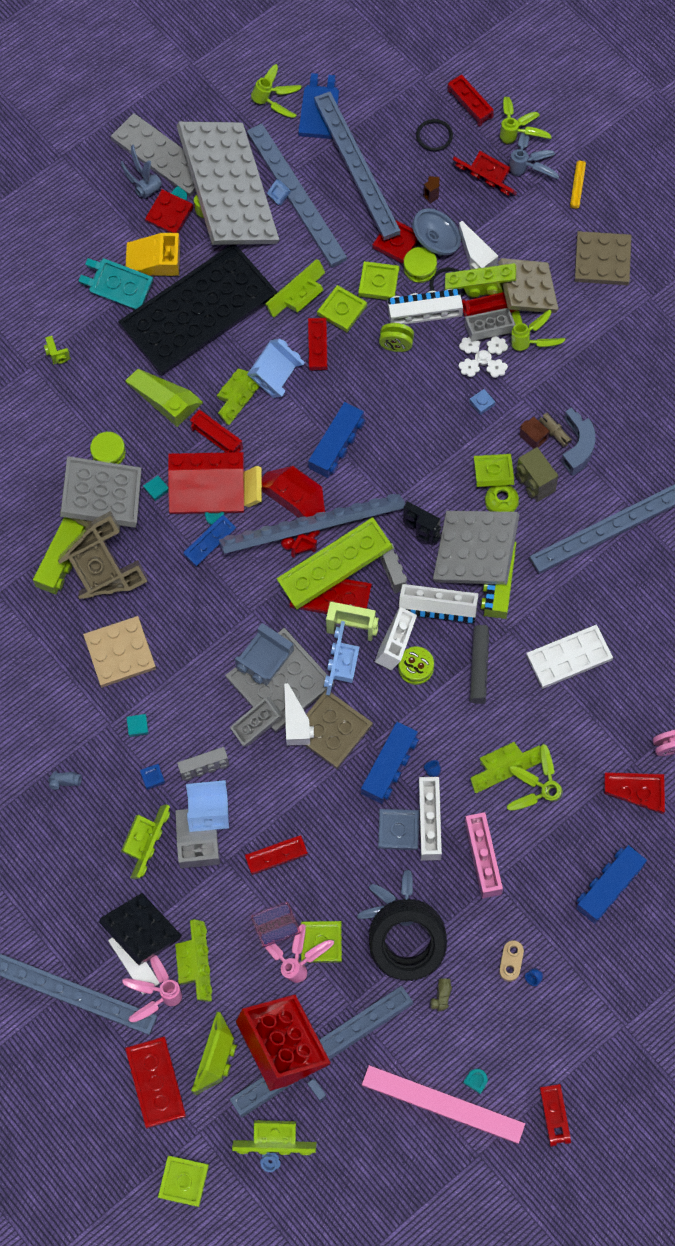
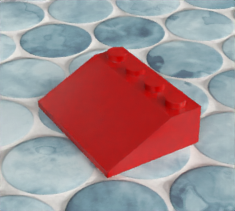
[168,452,245,514]
[236,995,331,1091]

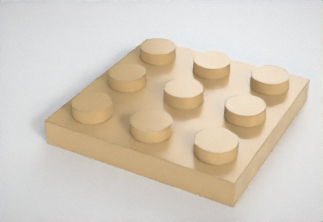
[83,616,156,688]

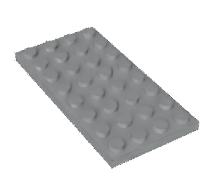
[177,121,279,245]

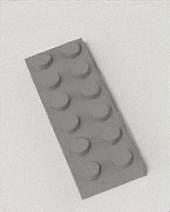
[110,113,196,197]

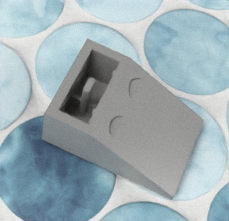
[176,809,220,869]

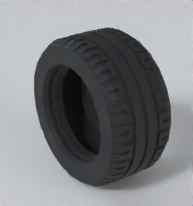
[369,899,447,981]

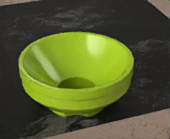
[485,485,519,512]

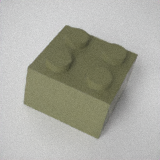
[516,447,558,502]

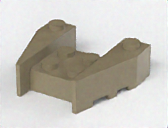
[58,511,147,599]

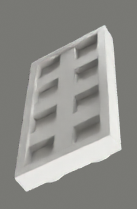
[526,624,613,689]

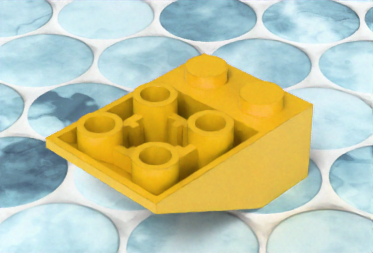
[126,233,180,276]

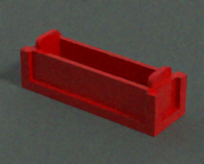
[448,74,494,127]
[462,292,519,317]
[190,409,243,453]

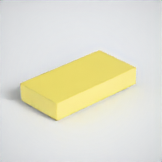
[244,466,262,507]

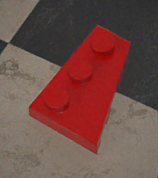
[604,773,665,814]

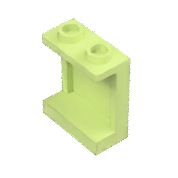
[326,602,379,641]

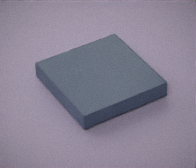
[378,809,419,850]

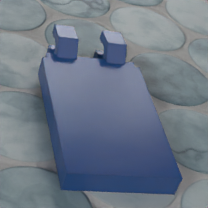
[298,73,339,139]

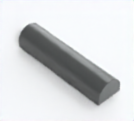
[470,625,489,704]

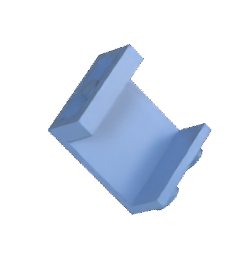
[247,339,305,398]
[186,780,229,832]

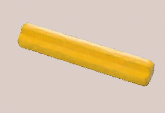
[570,160,586,209]

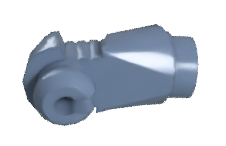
[48,771,82,790]

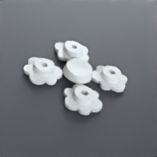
[459,336,508,378]

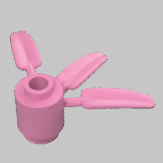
[262,924,334,983]
[122,955,182,1022]

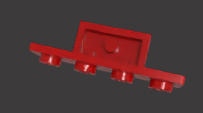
[452,151,517,196]

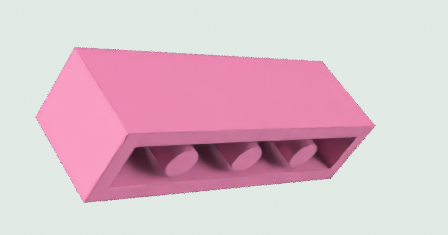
[465,812,503,899]

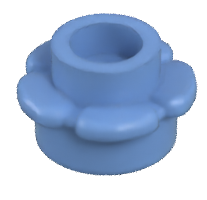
[260,1152,281,1172]

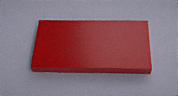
[290,579,372,614]
[125,1036,186,1129]

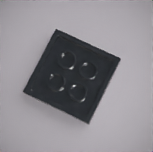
[99,893,182,966]

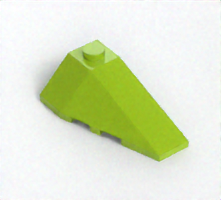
[125,369,203,427]

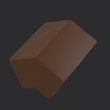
[423,176,440,203]

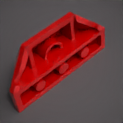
[262,466,325,518]

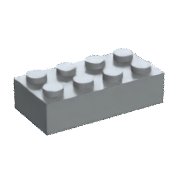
[465,308,516,341]
[380,543,407,594]
[230,697,284,746]
[177,747,229,781]

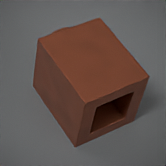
[520,417,550,449]

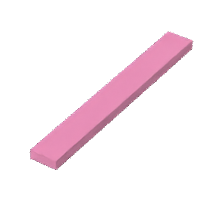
[362,1065,525,1144]

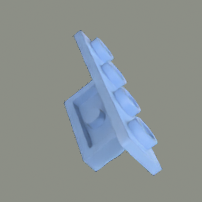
[324,621,359,695]

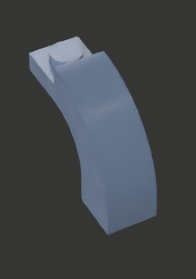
[561,408,595,476]

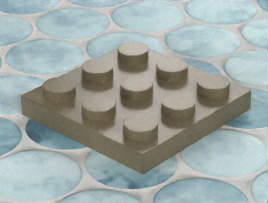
[575,231,631,285]
[498,258,559,313]
[304,689,373,769]

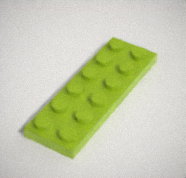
[276,517,393,610]

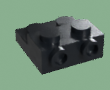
[403,501,442,545]

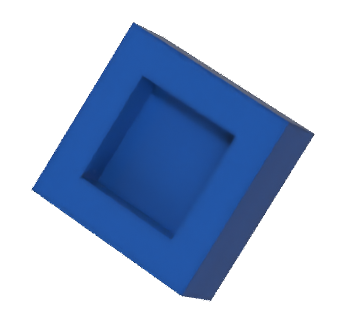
[140,764,165,790]

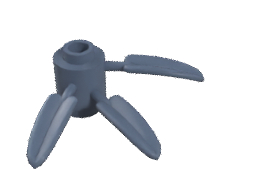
[509,133,559,179]
[121,144,162,199]
[357,870,414,926]

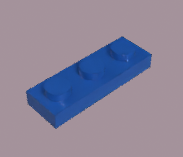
[183,515,236,567]

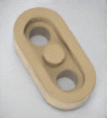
[499,941,524,982]

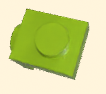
[44,336,71,365]

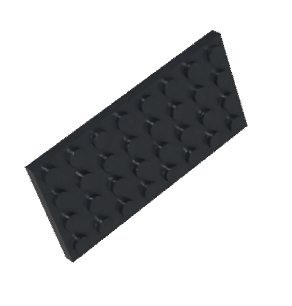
[118,244,278,376]

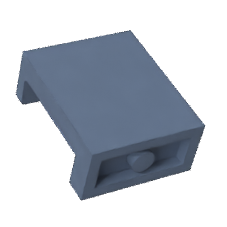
[235,623,294,686]

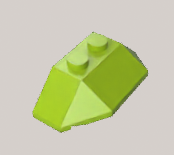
[191,1012,237,1095]

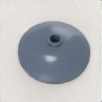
[412,208,461,255]

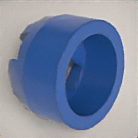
[424,760,441,777]
[525,968,543,986]

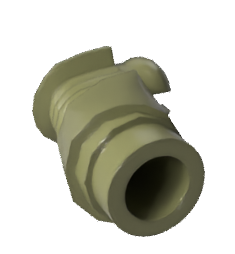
[430,979,452,1012]

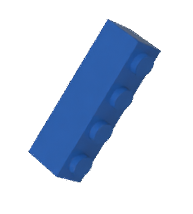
[308,402,365,478]
[361,722,419,804]
[576,845,647,924]

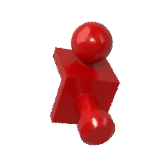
[281,530,320,558]

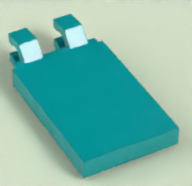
[79,258,154,310]

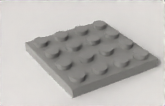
[60,456,141,528]
[433,511,520,585]
[225,628,335,733]

